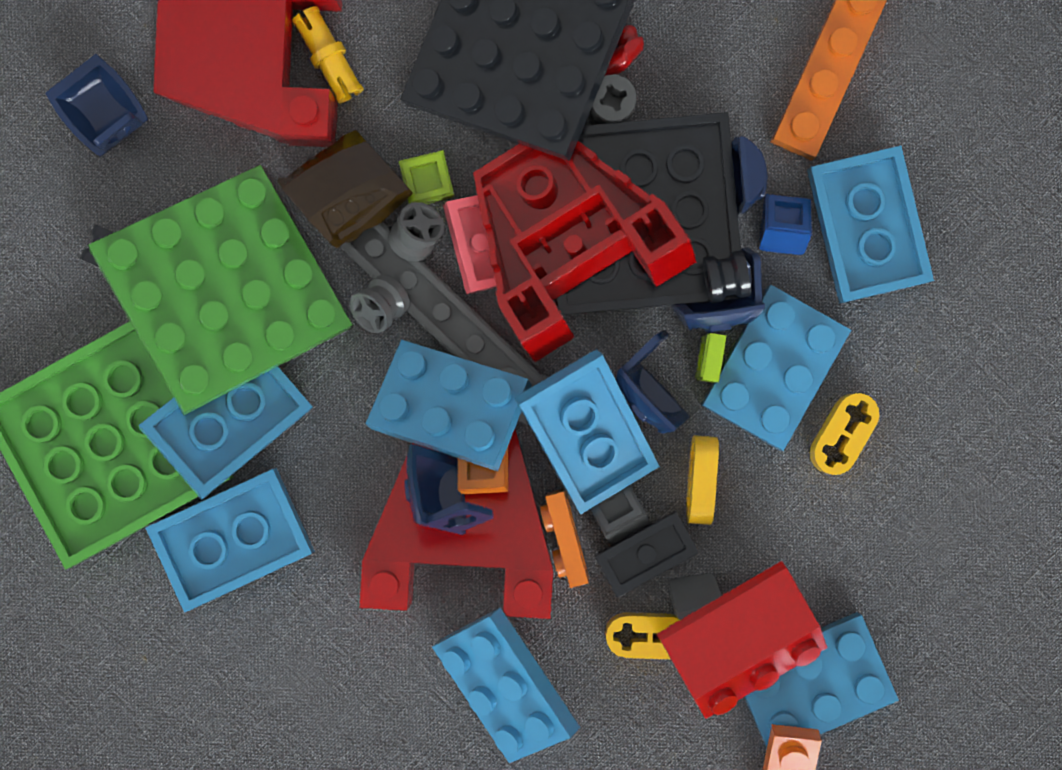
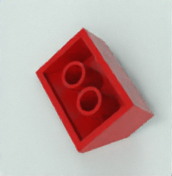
[657,561,827,720]

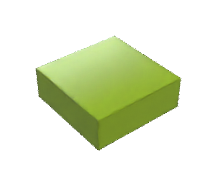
[399,150,455,204]
[695,333,727,383]

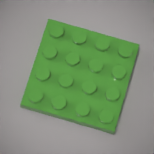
[88,165,352,415]
[0,321,234,570]

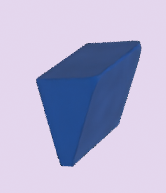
[759,194,812,255]

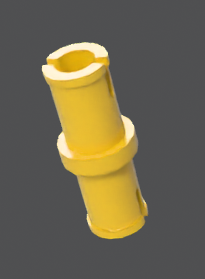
[292,6,364,104]

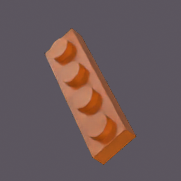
[771,0,887,161]

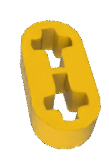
[810,393,880,475]
[686,435,719,525]
[605,612,679,659]

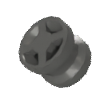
[590,74,637,124]
[388,202,444,262]
[350,275,410,334]

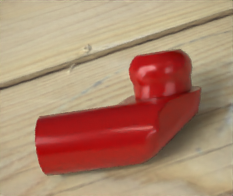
[605,25,644,76]

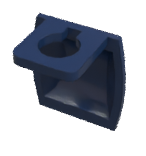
[45,54,149,157]
[731,136,768,214]
[671,247,765,333]
[616,330,690,433]
[404,444,494,535]

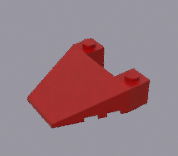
[153,0,342,147]
[473,141,697,362]
[359,428,553,619]

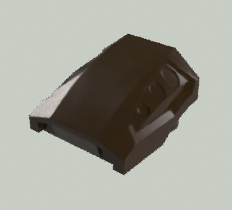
[277,130,413,249]

